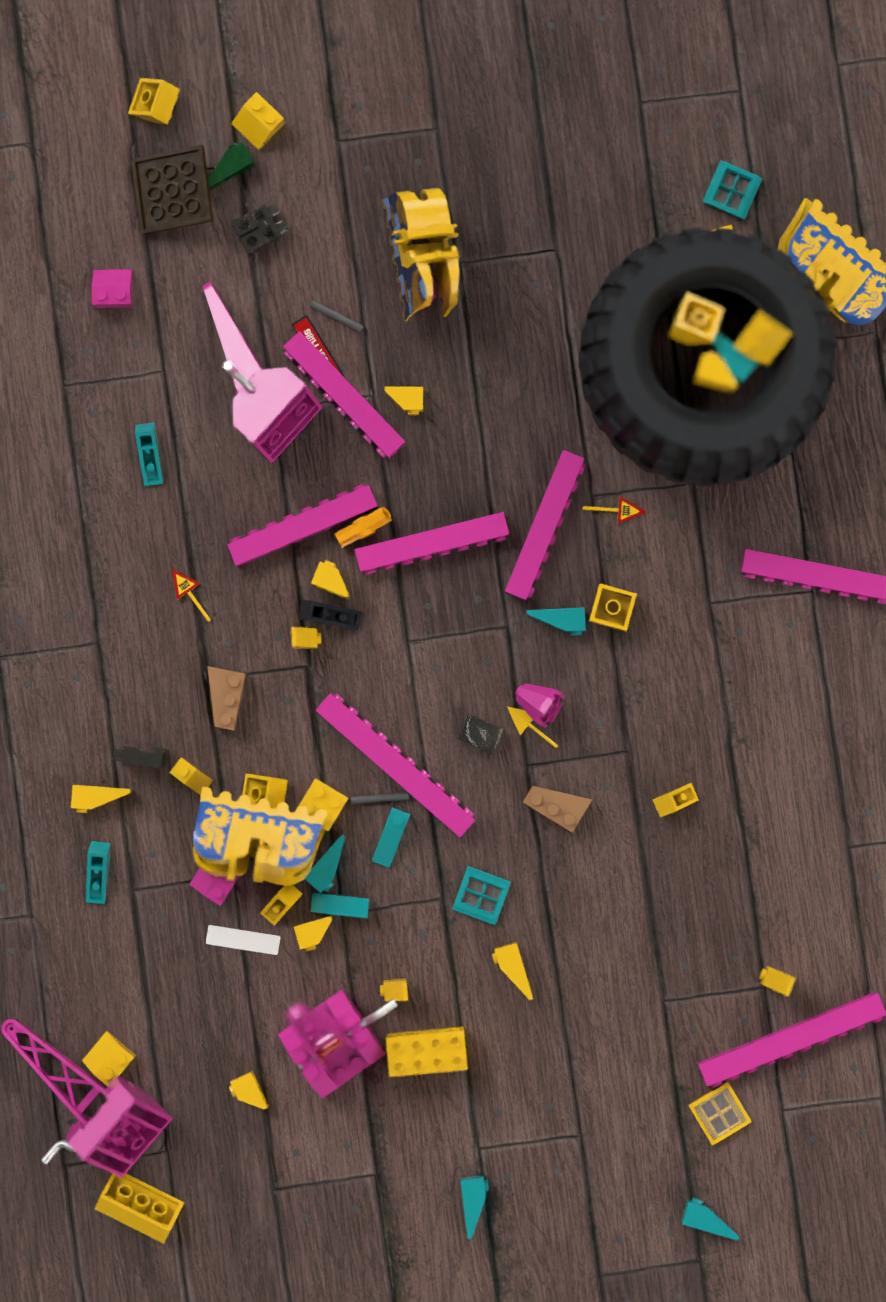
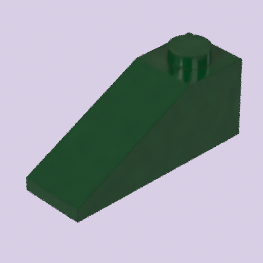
[208,142,255,191]

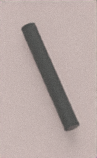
[310,300,364,333]
[351,792,409,804]

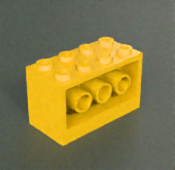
[386,1026,467,1077]

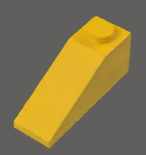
[292,627,322,649]
[71,785,132,813]
[492,942,533,1000]
[759,966,796,996]

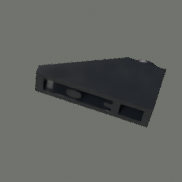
[298,600,362,630]

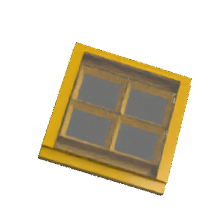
[688,1081,752,1145]

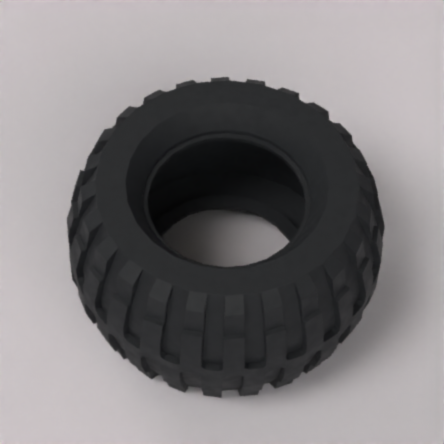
[578,227,837,486]

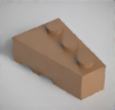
[207,666,247,731]
[523,786,592,832]

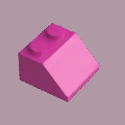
[92,269,133,308]
[189,868,240,906]

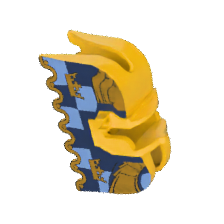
[382,188,459,322]

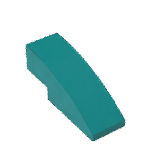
[310,893,369,918]

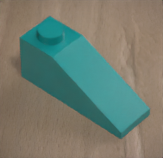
[710,331,757,384]
[135,422,163,486]
[526,607,586,636]
[372,807,410,868]
[305,834,345,893]
[86,841,110,904]
[460,1175,489,1239]
[681,1198,739,1241]

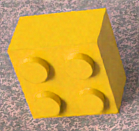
[588,583,637,632]
[298,778,349,831]

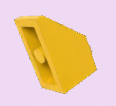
[385,387,423,415]
[169,757,213,795]
[653,783,699,817]
[260,885,302,926]
[294,915,333,952]
[380,978,408,1001]
[229,1071,269,1109]

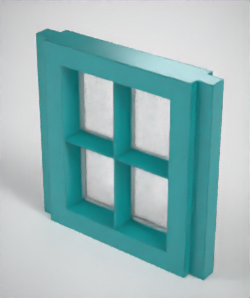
[702,160,762,220]
[452,866,511,925]

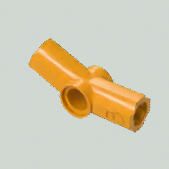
[334,507,392,548]

